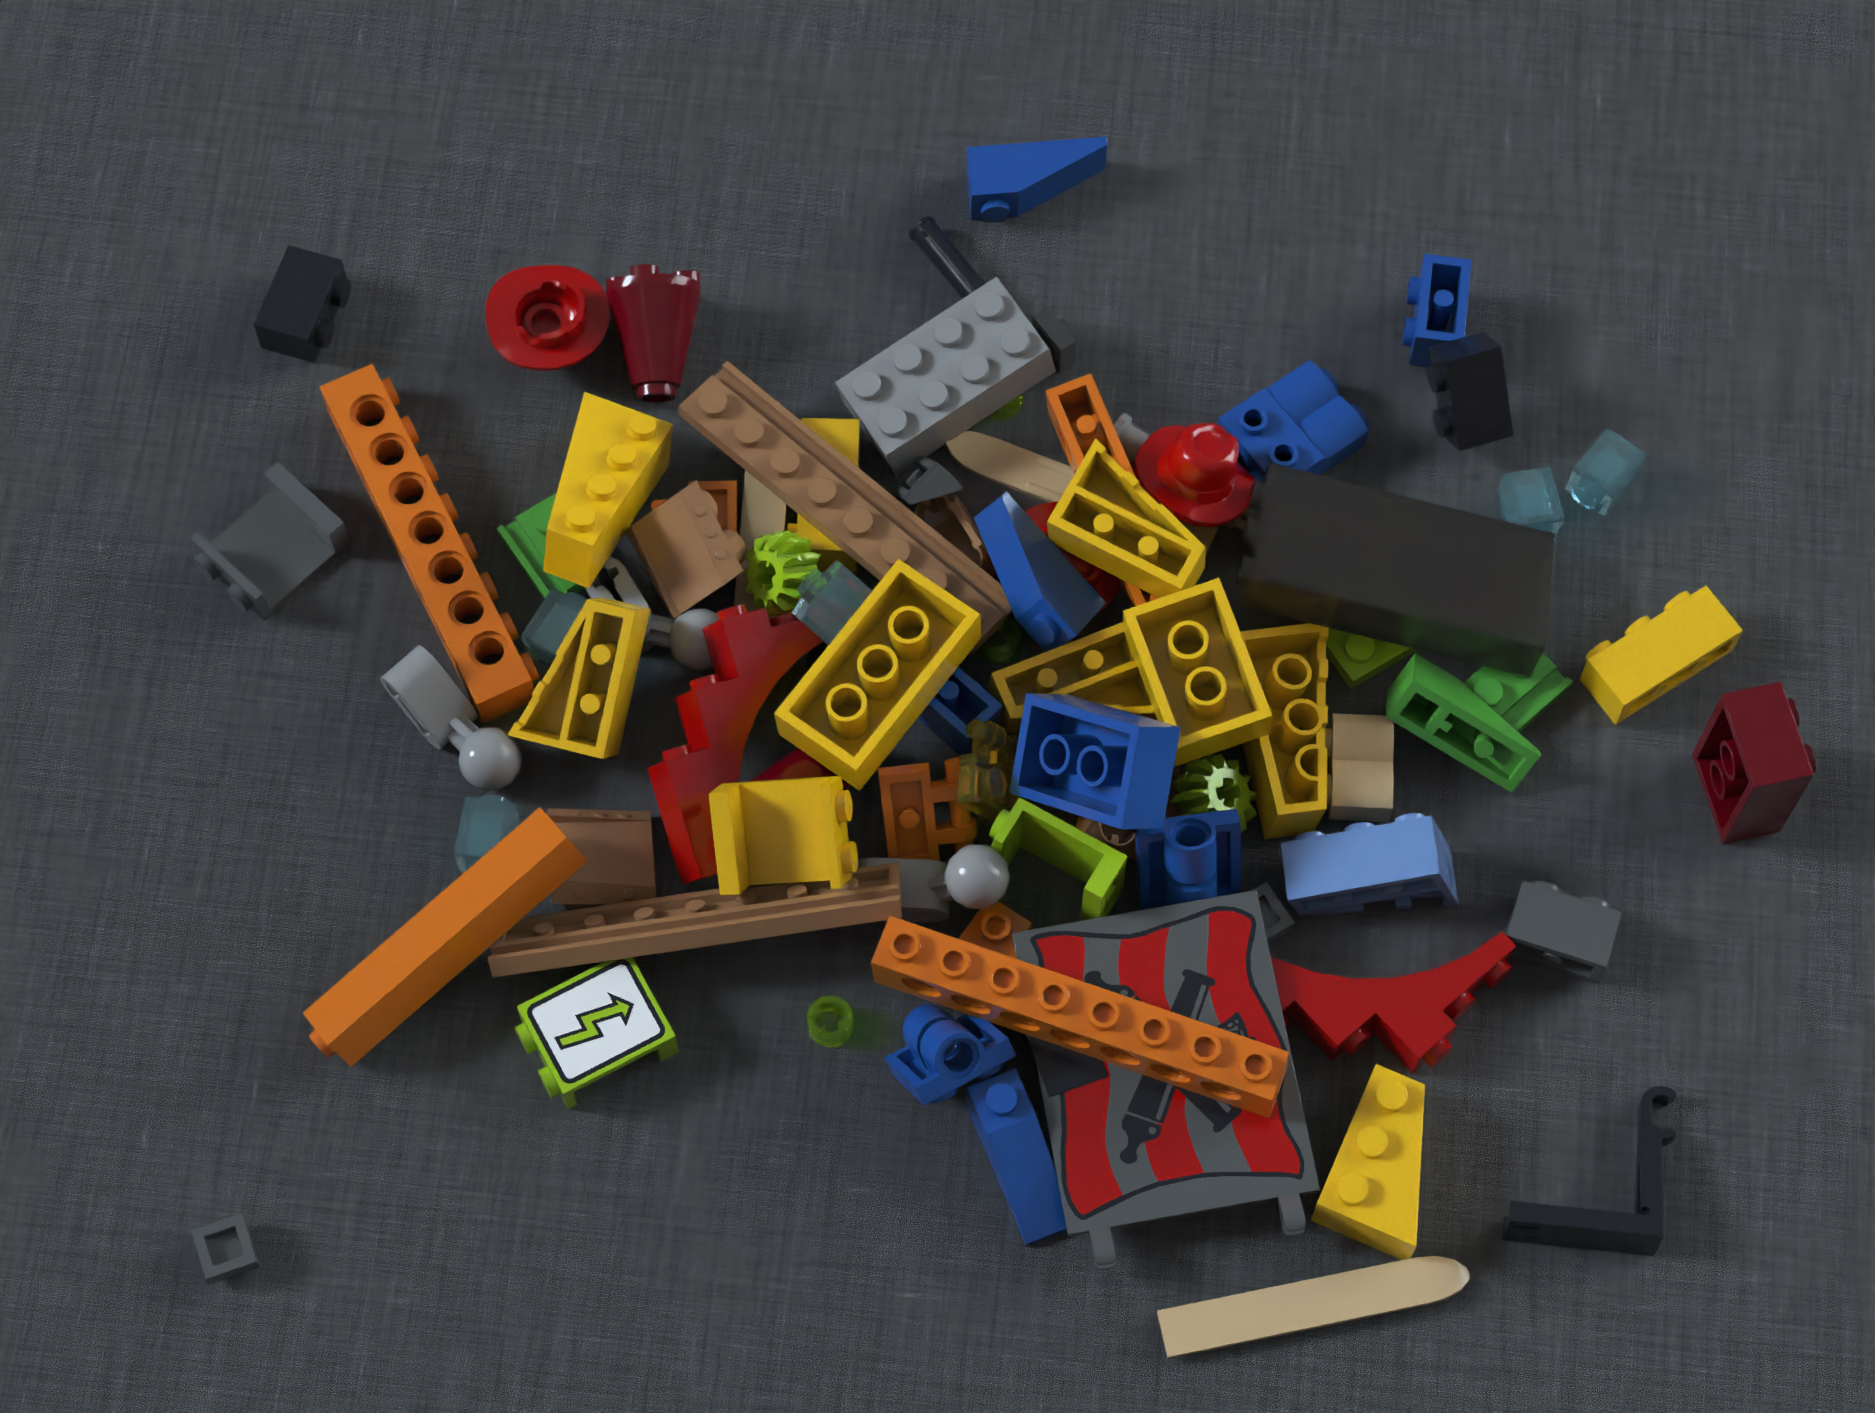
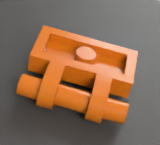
[878,757,978,861]

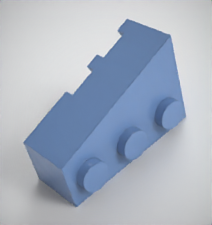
[1281,813,1459,916]

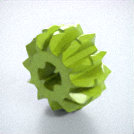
[741,531,825,616]
[1170,754,1259,833]

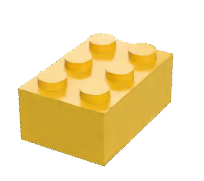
[1123,578,1273,767]

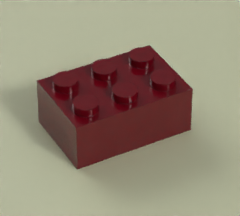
[1692,681,1816,844]

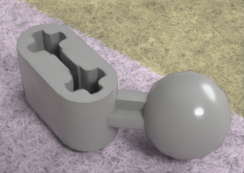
[585,557,718,670]
[380,645,522,791]
[858,844,1010,923]

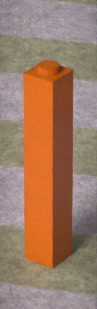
[303,807,588,1067]

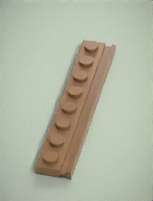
[679,361,1012,656]
[488,862,902,978]

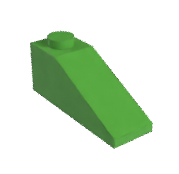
[1385,653,1541,793]

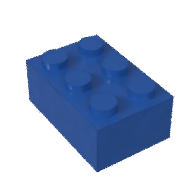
[1009,693,1181,829]

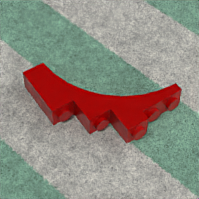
[647,601,859,885]
[1270,932,1516,1074]

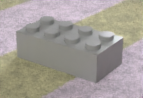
[835,277,1056,477]

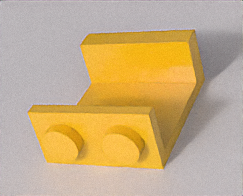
[709,776,858,895]

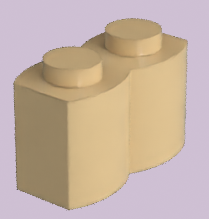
[1325,713,1394,822]

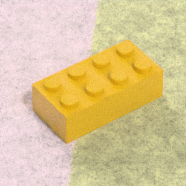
[774,559,982,791]

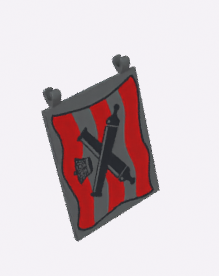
[1012,890,1320,1270]

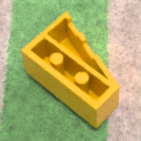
[1047,438,1205,598]
[508,597,651,759]
[987,622,1158,733]
[1310,1064,1425,1260]

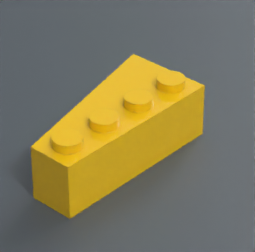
[543,392,673,588]
[1240,621,1329,839]

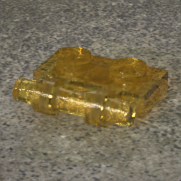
[957,719,1034,823]

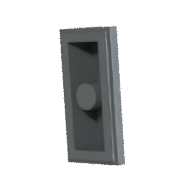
[890,456,964,505]

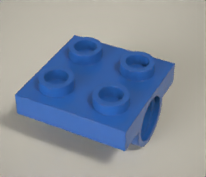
[1135,809,1241,910]
[884,1004,1016,1106]

